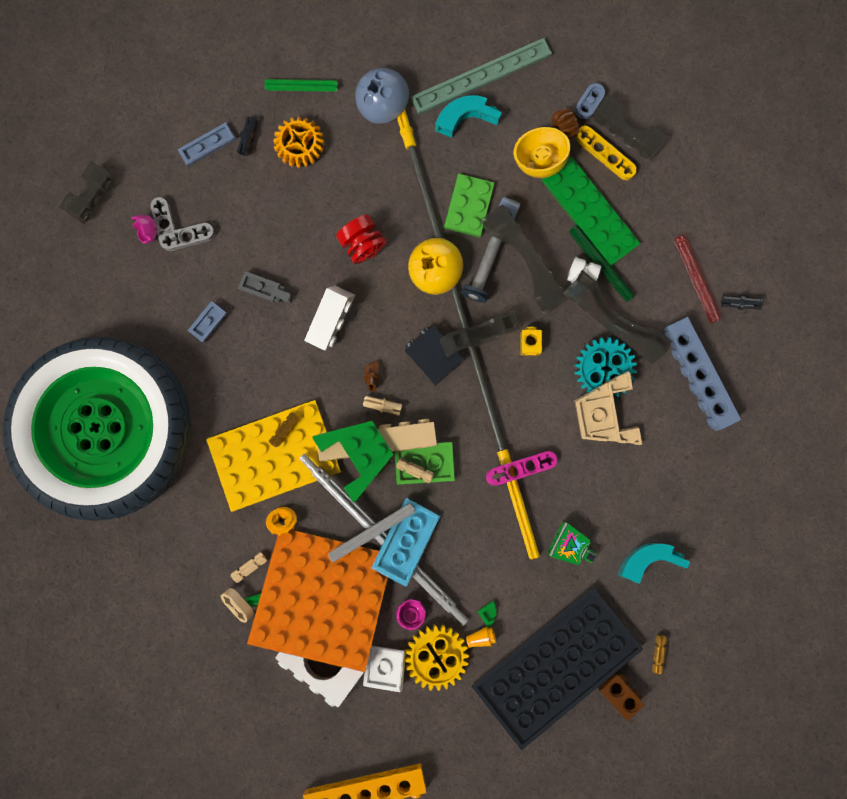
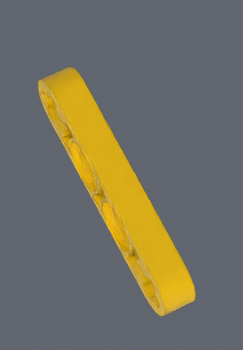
[575,126,636,180]

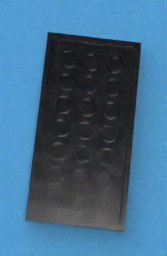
[471,587,643,751]

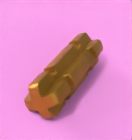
[269,413,299,447]
[652,635,668,674]

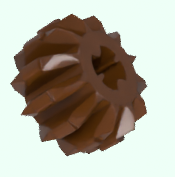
[551,108,579,141]

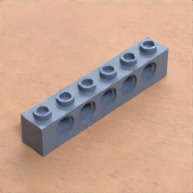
[663,317,741,431]

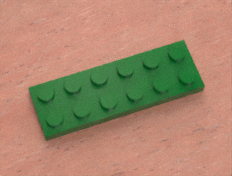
[541,157,640,266]

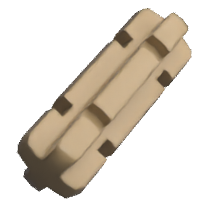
[396,458,434,483]
[231,552,267,583]

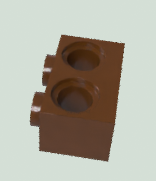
[598,673,645,722]

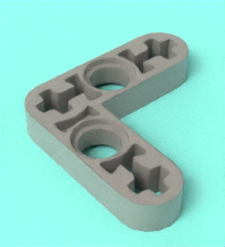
[151,197,215,251]

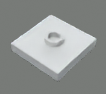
[363,646,406,692]

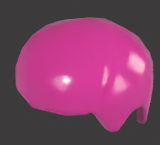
[132,215,157,244]
[396,599,426,630]

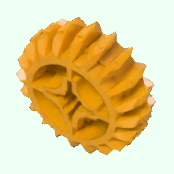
[273,116,324,168]

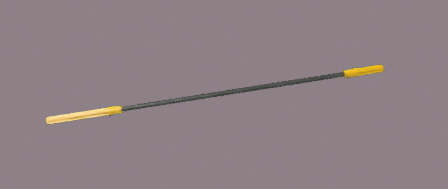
[397,109,539,559]

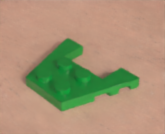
[312,421,394,503]

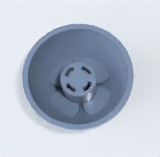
[355,68,409,124]

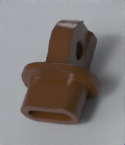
[364,361,380,391]

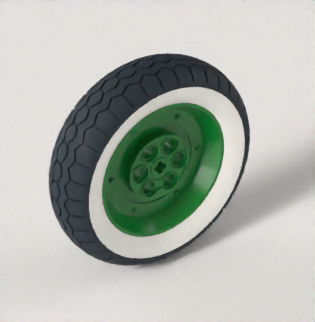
[3,337,191,521]

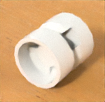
[567,257,601,289]

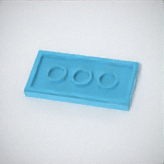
[371,498,440,586]

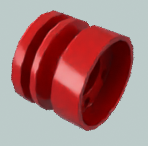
[336,214,387,265]

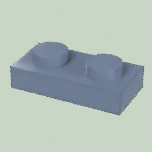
[187,301,227,343]

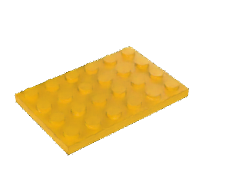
[206,400,341,512]

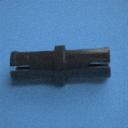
[237,116,258,156]
[721,295,763,310]

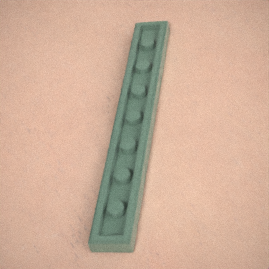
[411,38,552,115]

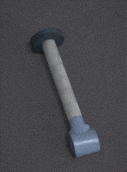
[460,196,521,303]

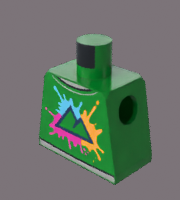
[547,521,597,565]

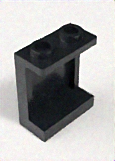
[405,325,464,387]

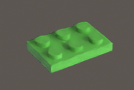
[444,174,494,237]
[395,442,455,485]

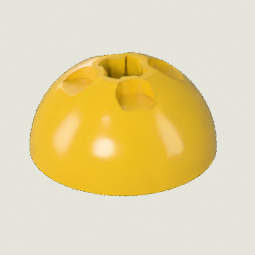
[513,127,570,178]
[408,238,463,295]

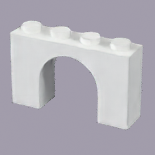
[276,652,369,707]

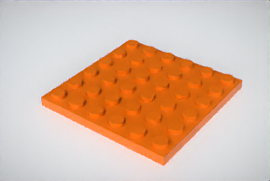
[247,530,388,673]

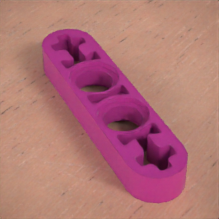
[486,451,557,486]

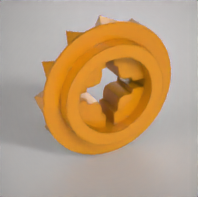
[266,507,297,536]

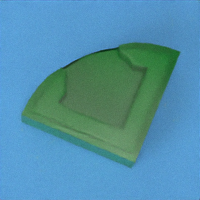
[477,600,497,628]

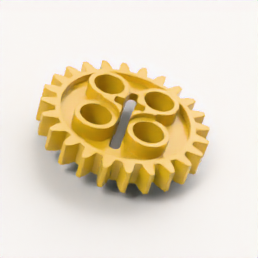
[405,624,469,691]

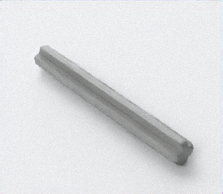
[328,503,415,562]

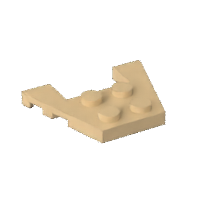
[574,371,642,445]

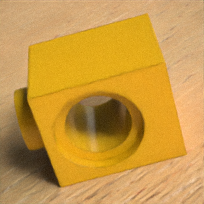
[520,327,542,355]

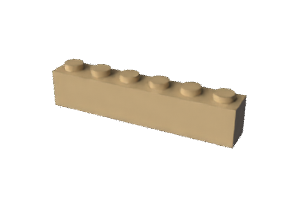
[318,419,437,461]

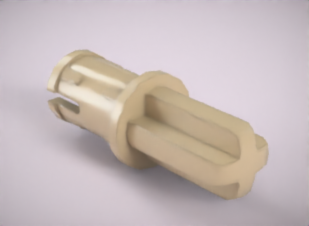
[363,396,402,416]

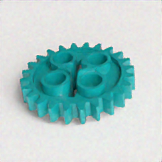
[574,338,637,397]

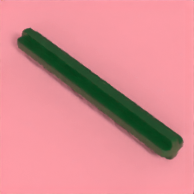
[568,225,635,302]

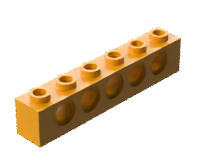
[303,763,426,799]

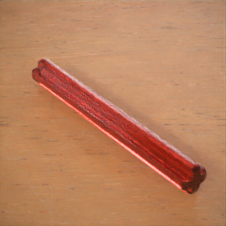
[674,235,720,323]

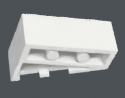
[304,285,355,350]

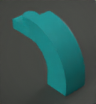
[435,95,502,138]
[618,543,690,584]

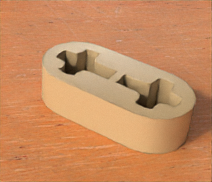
[221,588,254,623]

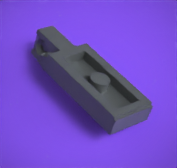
[238,271,292,304]

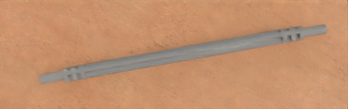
[299,453,469,625]

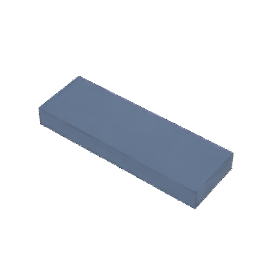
[177,122,236,167]

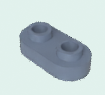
[575,83,605,119]

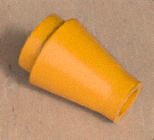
[466,627,496,648]

